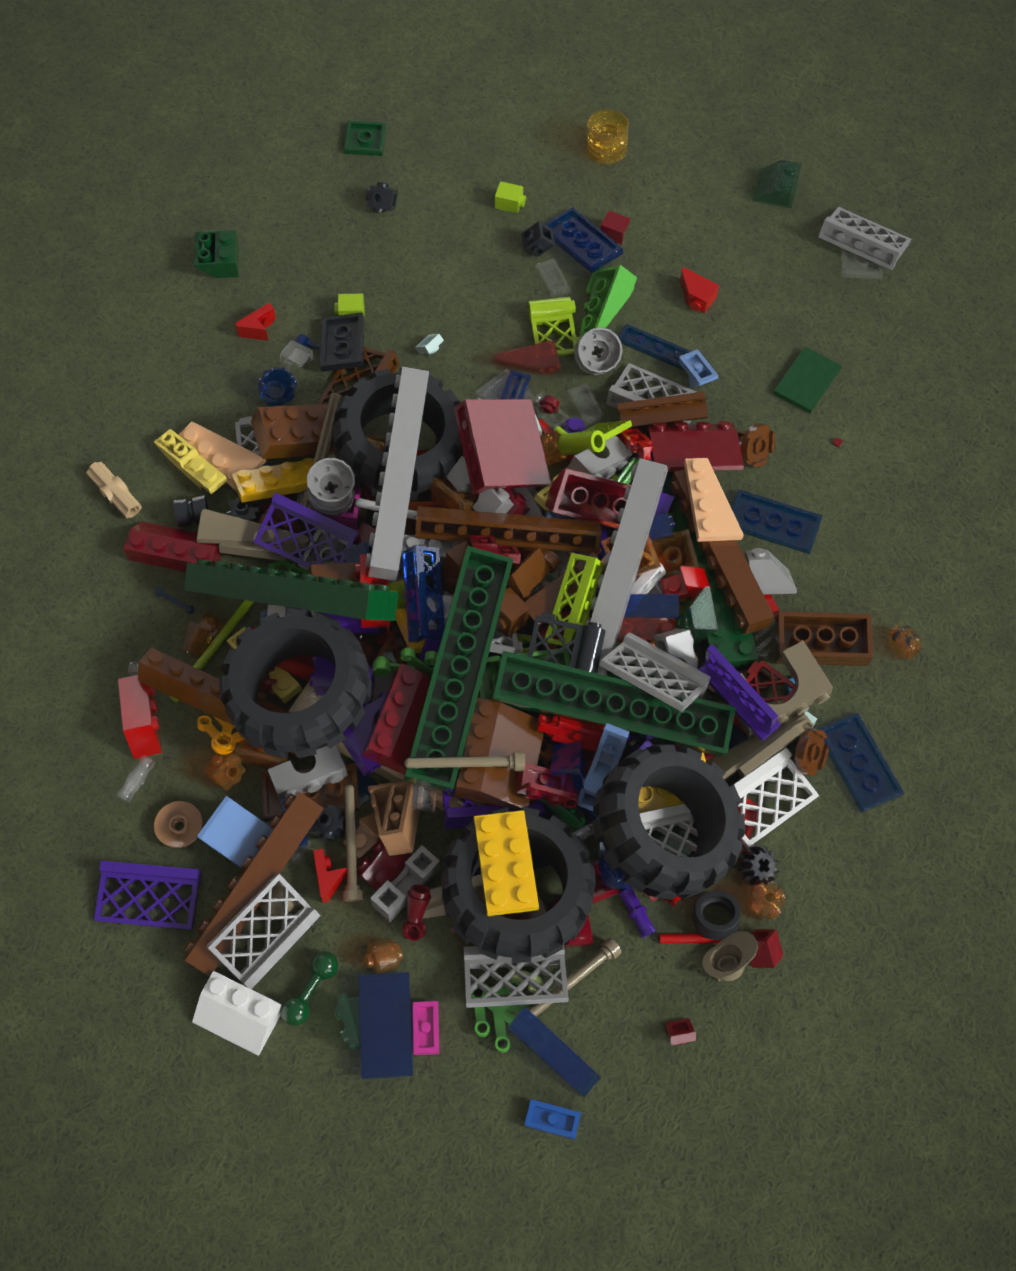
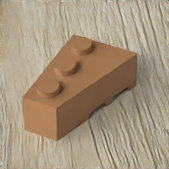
[368,781,422,856]

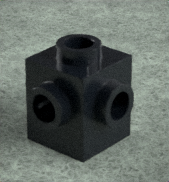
[366,182,399,213]
[521,221,555,257]
[226,498,260,523]
[308,805,346,841]

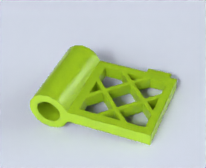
[528,297,580,358]
[558,420,632,455]

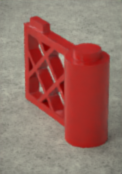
[721,660,796,738]

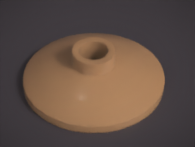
[154,801,203,848]

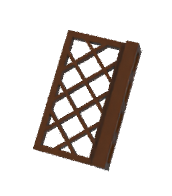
[317,347,400,404]

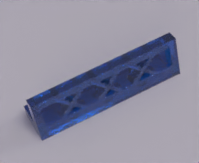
[403,545,445,643]

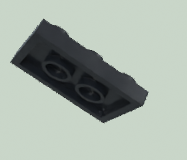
[320,312,365,372]

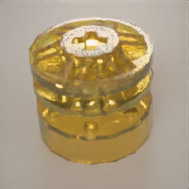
[587,109,629,164]

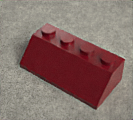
[545,468,632,529]
[123,521,222,572]

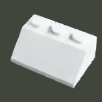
[192,971,282,1056]

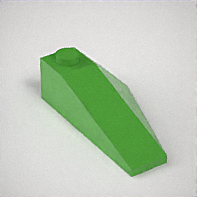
[580,265,637,337]

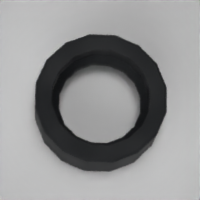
[693,890,741,940]

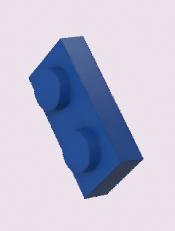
[524,1099,581,1140]

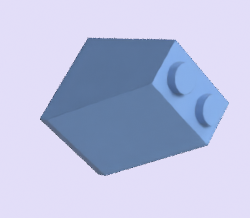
[197,796,271,869]

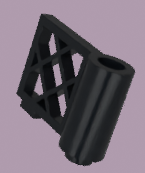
[527,612,606,673]

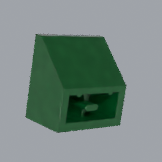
[194,230,239,278]

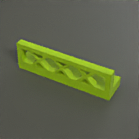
[545,553,605,651]

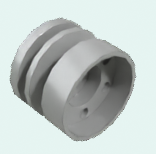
[573,327,623,375]
[307,458,355,516]

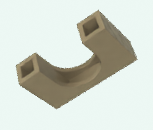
[735,641,833,738]

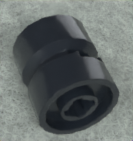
[173,494,208,527]

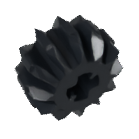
[737,845,780,887]

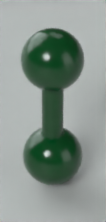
[281,951,338,1026]

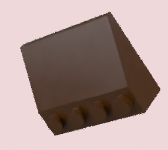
[455,698,544,811]

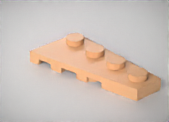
[179,422,266,491]
[684,458,744,542]

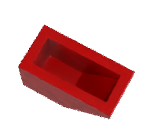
[680,267,719,314]

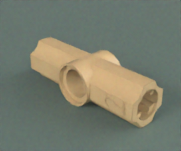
[86,462,142,519]

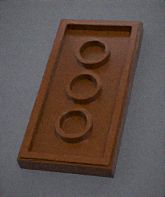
[261,764,360,821]

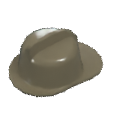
[702,931,758,982]

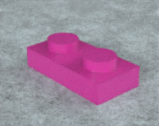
[413,1001,439,1055]

